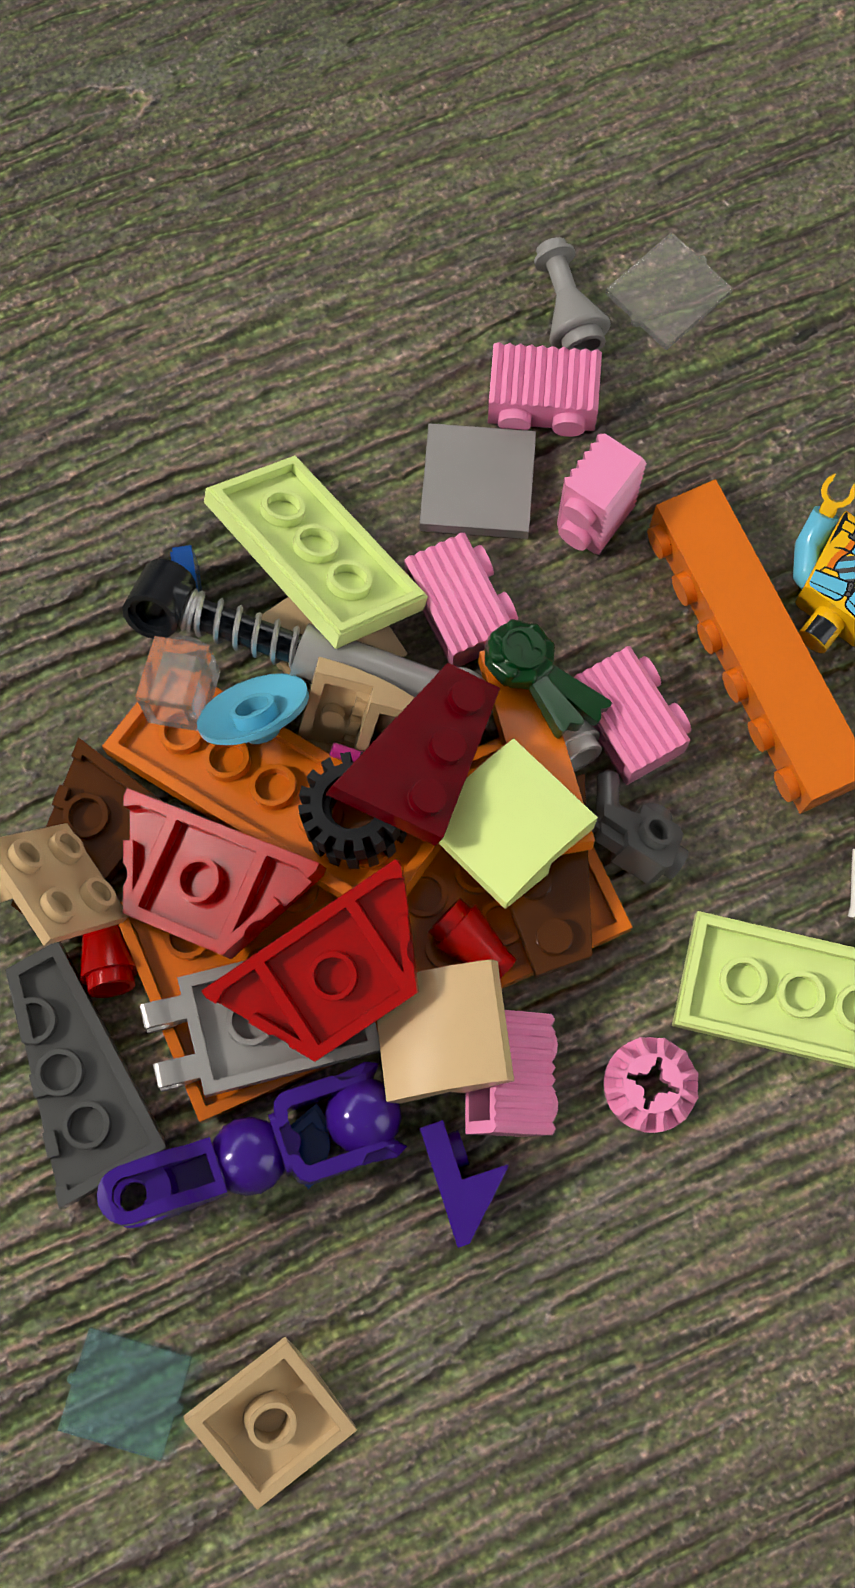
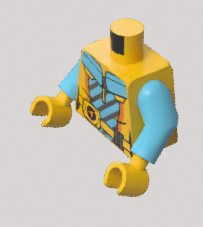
[793,473,855,653]

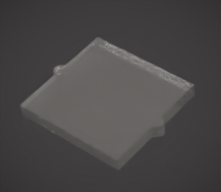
[605,232,733,351]

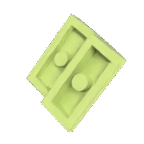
[439,738,598,909]

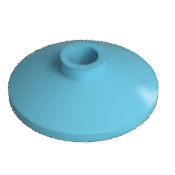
[197,673,309,745]

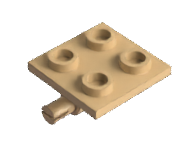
[0,823,129,946]

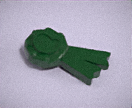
[485,619,612,739]

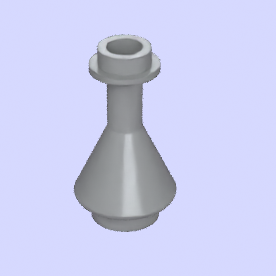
[534,237,611,351]

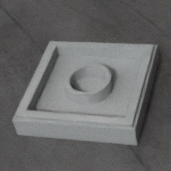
[420,423,536,539]

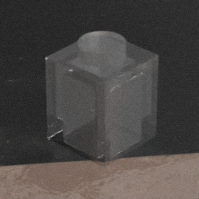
[135,636,221,731]

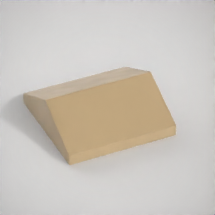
[183,1337,357,1510]

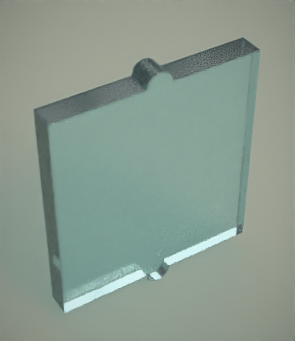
[57,1327,192,1461]

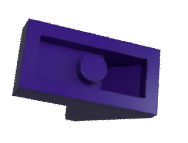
[420,1120,509,1248]

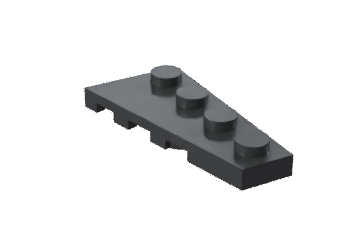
[5,942,170,1209]

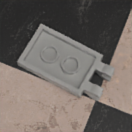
[140,961,380,1097]

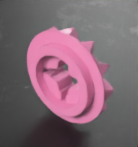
[604,1037,698,1133]

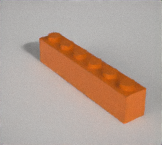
[647,479,855,814]

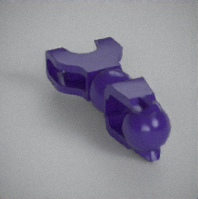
[97,1062,407,1229]

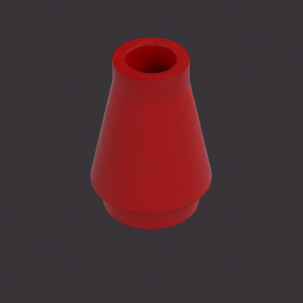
[428,897,517,979]
[80,924,138,998]

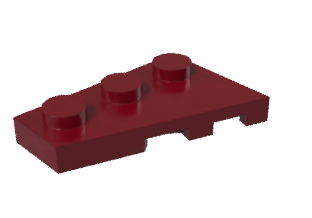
[326,663,500,846]

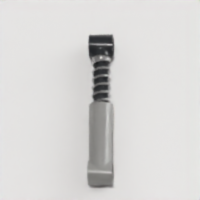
[122,559,484,698]

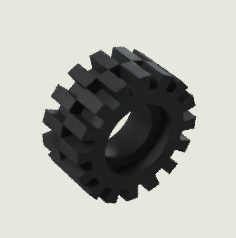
[298,752,407,869]

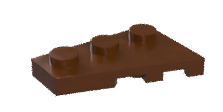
[11,737,163,943]
[509,773,592,979]

